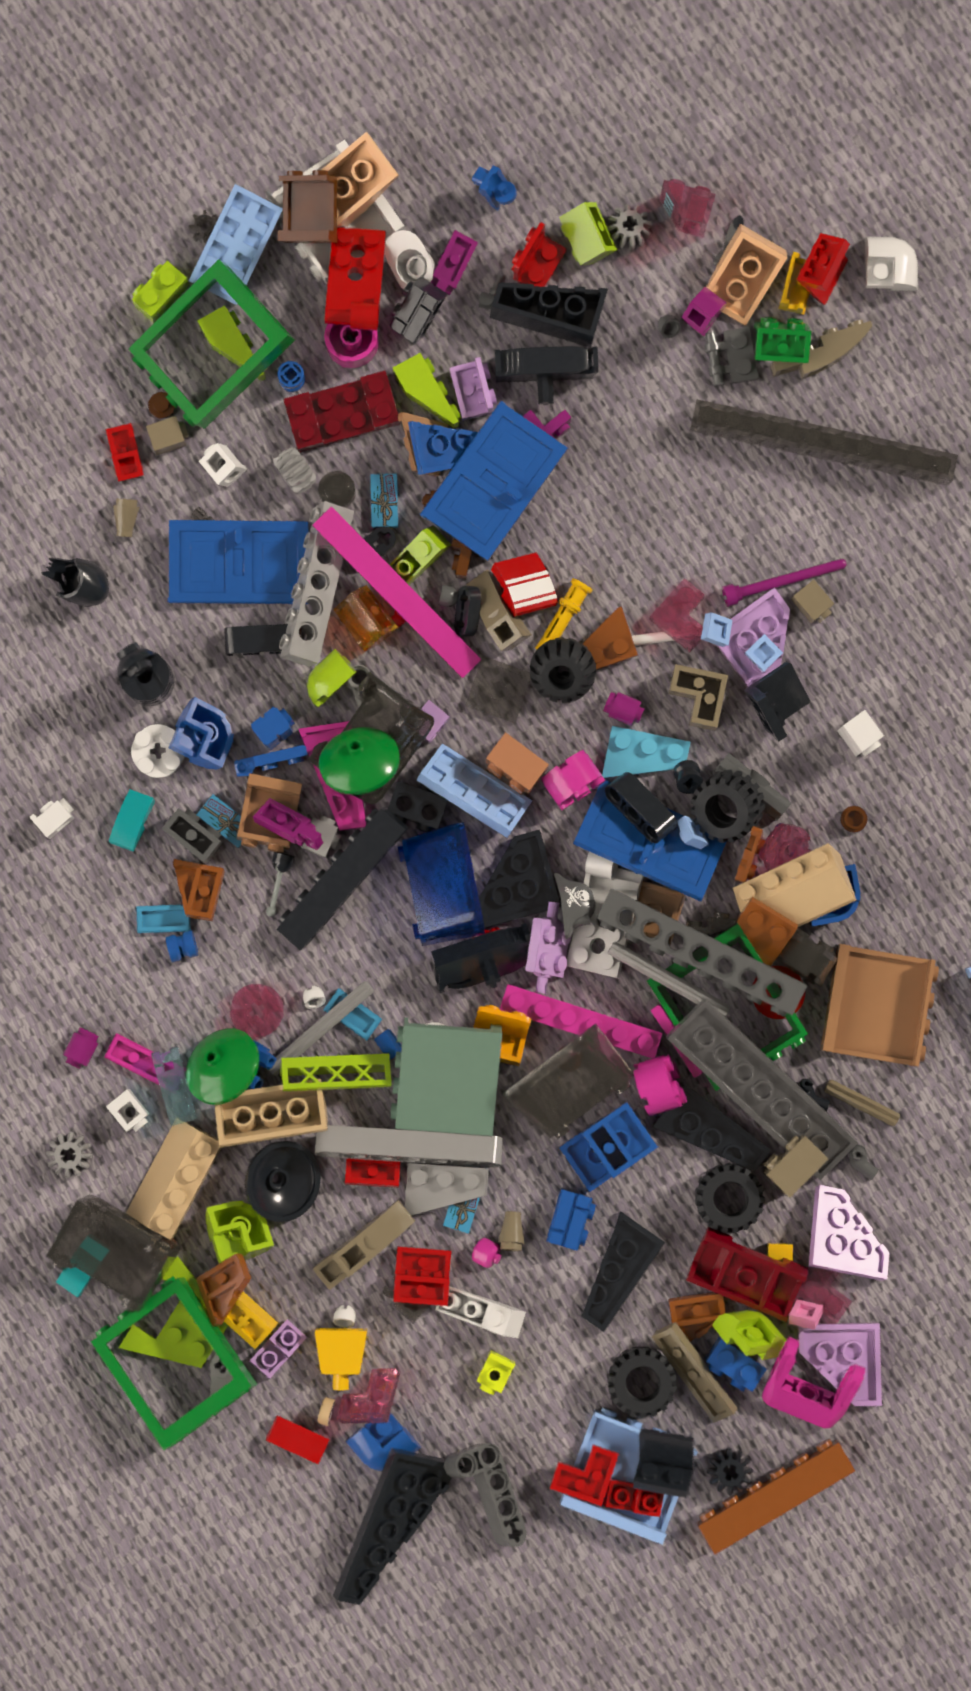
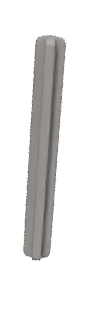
[608,942,730,1017]
[268,981,374,1076]

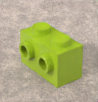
[559,202,617,265]
[132,260,190,323]

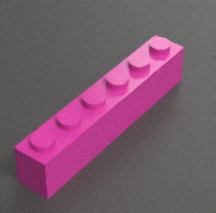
[500,984,662,1058]

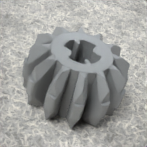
[607,204,652,250]
[274,447,316,494]
[46,1132,93,1178]

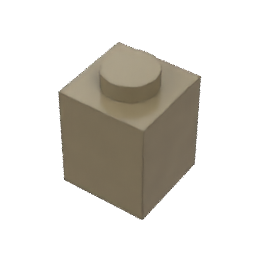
[146,416,189,455]
[791,579,834,624]

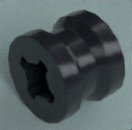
[673,760,703,794]

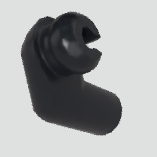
[797,1078,830,1112]

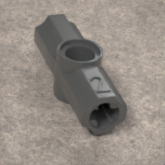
[714,753,791,821]

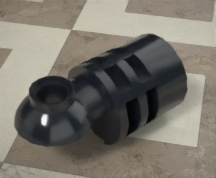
[116,642,175,706]

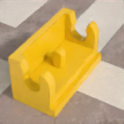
[778,252,809,315]
[224,1291,278,1349]

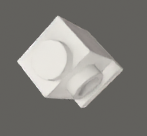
[199,443,247,487]
[30,798,74,839]
[106,1089,149,1132]

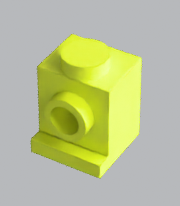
[477,1350,515,1395]

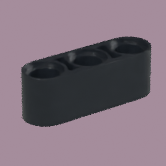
[224,624,302,656]
[605,772,678,844]

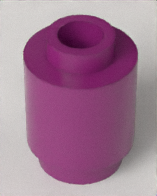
[603,692,644,726]
[63,1027,99,1069]

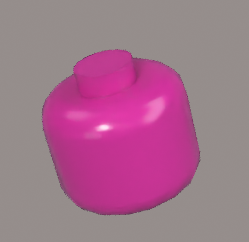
[472,1238,502,1268]

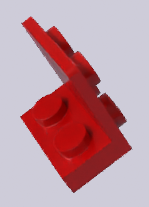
[511,222,567,287]
[797,233,850,305]

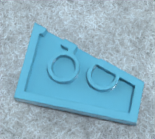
[602,726,690,778]

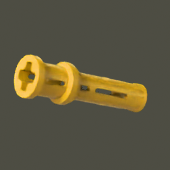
[535,578,593,650]

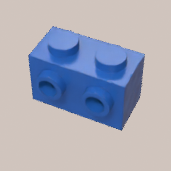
[705,1336,767,1392]

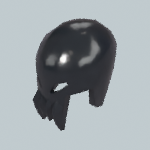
[41,557,109,607]

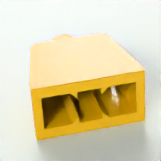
[315,1328,368,1390]

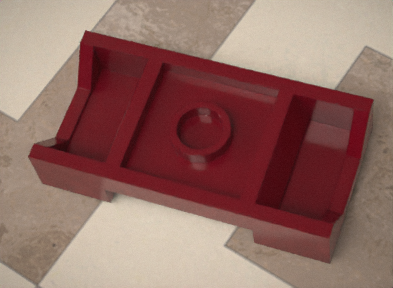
[283,370,400,453]
[686,1226,809,1322]

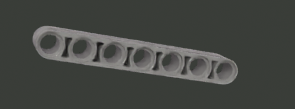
[315,1125,503,1168]

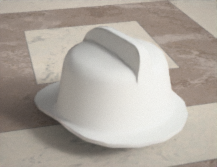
[385,230,434,289]

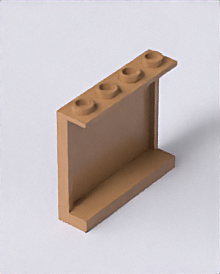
[820,944,939,1067]

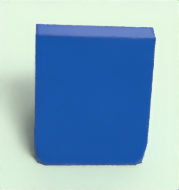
[374,1029,402,1060]

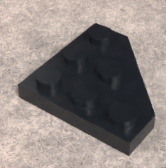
[476,829,561,928]

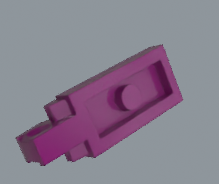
[431,230,478,295]
[253,798,324,850]

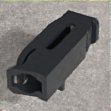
[495,346,599,405]
[431,923,531,993]

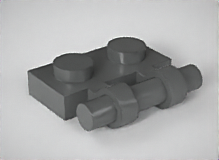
[704,327,759,387]

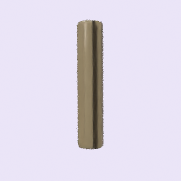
[824,1080,900,1126]

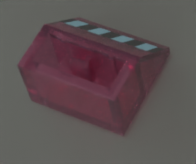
[660,179,716,238]

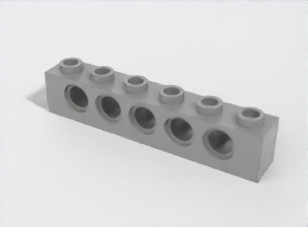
[279,501,354,667]

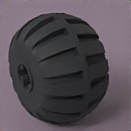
[530,637,596,703]

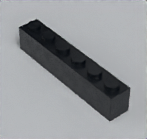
[276,807,409,951]

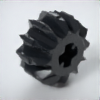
[706,1447,753,1495]

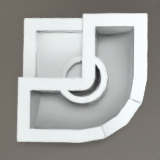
[865,237,918,291]

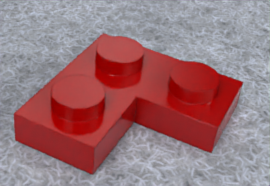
[550,1444,619,1506]

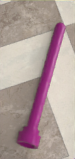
[721,559,847,607]

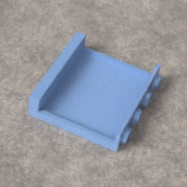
[560,1407,697,1545]

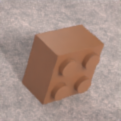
[486,732,549,795]

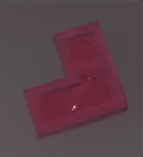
[650,578,705,652]
[797,1266,852,1324]
[337,1368,400,1424]

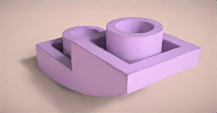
[249,1319,307,1379]

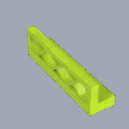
[280,1053,392,1091]

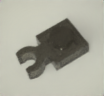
[382,1276,431,1324]

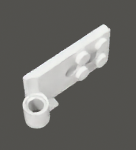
[567,852,644,979]

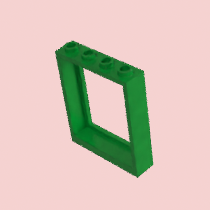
[129,259,295,429]
[647,924,808,1092]
[91,1276,257,1450]

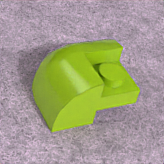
[307,649,356,708]
[205,1200,274,1264]
[712,1310,786,1360]

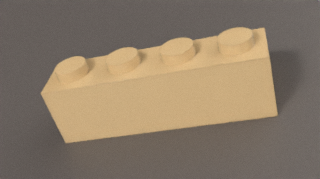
[733,843,856,927]
[215,1079,328,1147]
[126,1117,222,1240]

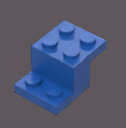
[559,1102,658,1192]

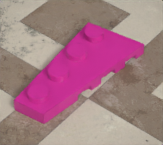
[298,721,367,831]

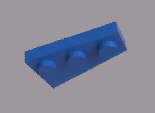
[408,421,478,475]

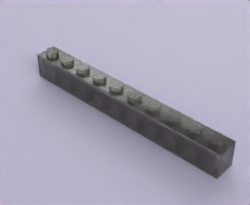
[689,399,958,486]

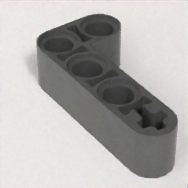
[444,1443,527,1547]

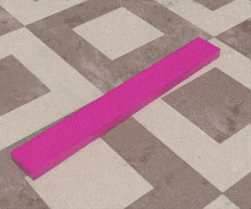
[312,506,482,678]

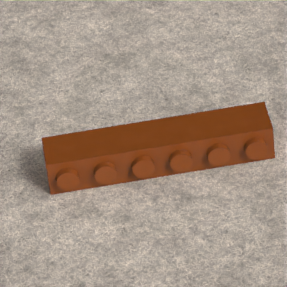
[696,1439,855,1555]

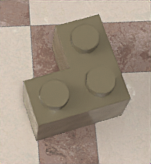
[668,664,728,731]
[762,1135,828,1198]

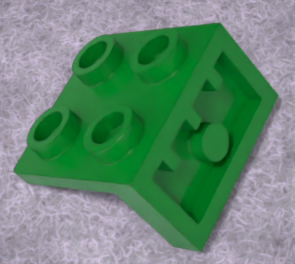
[754,317,812,363]

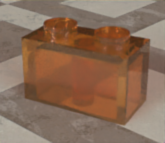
[333,585,398,652]

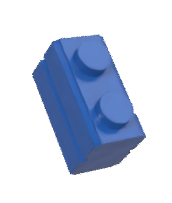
[251,707,295,750]
[546,1188,596,1251]

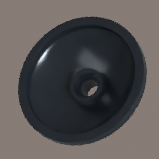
[245,1140,321,1222]

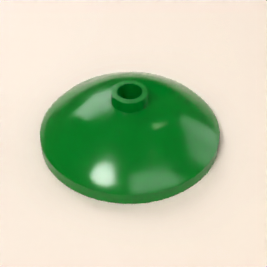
[319,727,400,794]
[186,1028,259,1105]

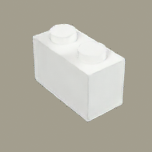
[837,710,884,757]

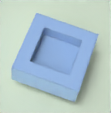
[701,612,733,647]
[745,634,783,672]
[677,816,709,849]

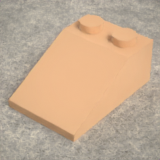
[322,132,399,226]
[706,224,787,326]

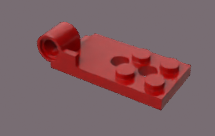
[325,227,386,331]

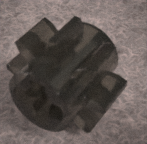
[189,210,218,245]

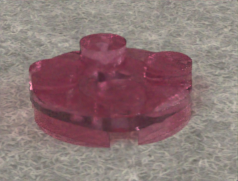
[759,823,811,871]
[230,984,284,1037]

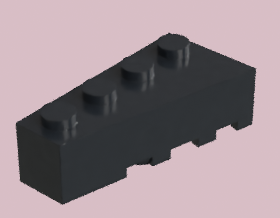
[490,282,608,347]

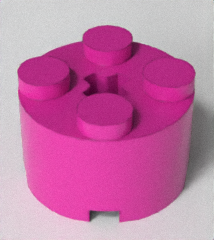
[324,324,379,368]
[541,750,606,811]
[634,1055,687,1116]

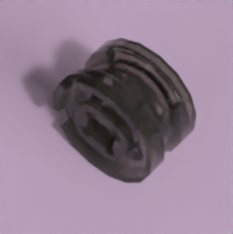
[318,471,356,508]

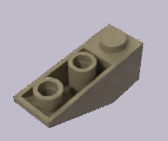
[466,569,531,651]

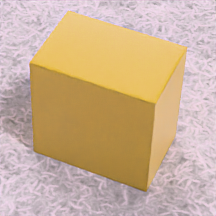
[767,1243,793,1261]

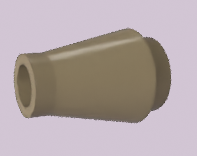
[113,498,139,537]
[498,1211,525,1251]

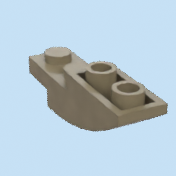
[771,320,872,379]
[313,1200,415,1290]

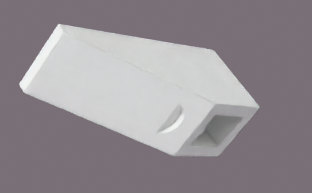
[435,1286,526,1338]

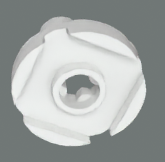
[131,724,185,778]

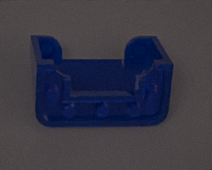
[397,822,485,946]

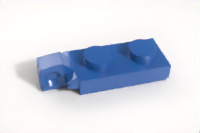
[234,745,309,777]

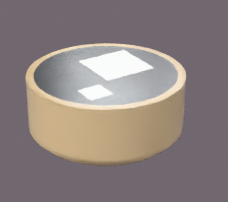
[318,1397,336,1426]

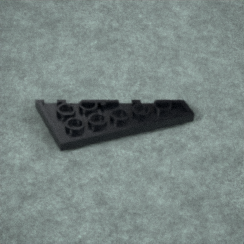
[333,1448,464,1605]

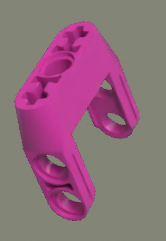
[762,1337,866,1429]

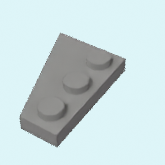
[405,1163,489,1216]

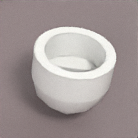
[303,986,326,1009]
[333,1305,356,1327]

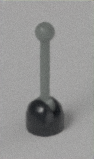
[266,852,295,917]

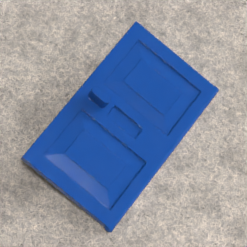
[420,401,568,561]
[167,520,309,604]
[573,780,728,902]

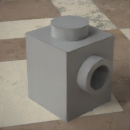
[301,815,341,859]

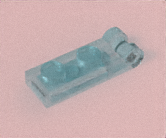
[151,1046,198,1126]

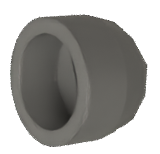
[657,314,681,338]
[438,585,458,607]

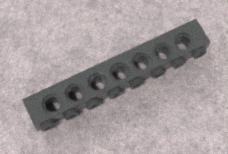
[597,888,807,1017]

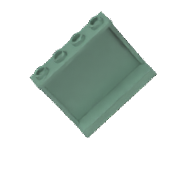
[390,1017,502,1136]

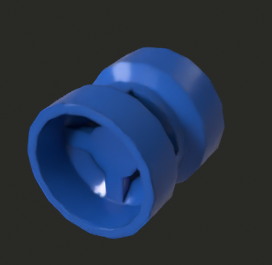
[277,361,305,392]
[166,930,199,963]

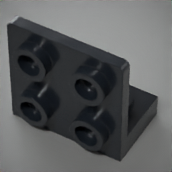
[744,661,810,742]
[633,1428,694,1498]

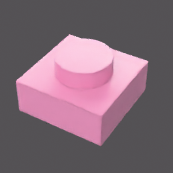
[789,1299,823,1330]

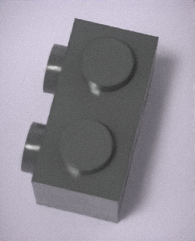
[162,808,223,864]

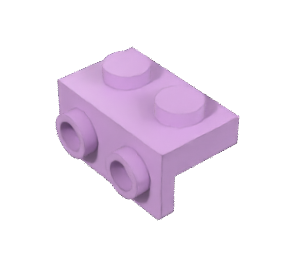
[449,357,497,421]

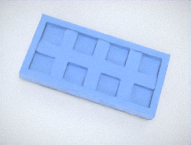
[189,184,283,305]
[417,743,532,838]

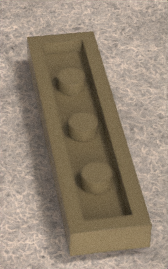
[652,1322,737,1423]

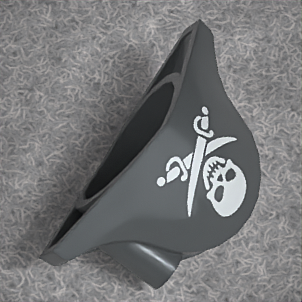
[554,873,595,939]

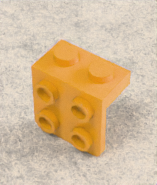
[473,1005,531,1067]

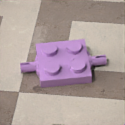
[526,902,571,994]

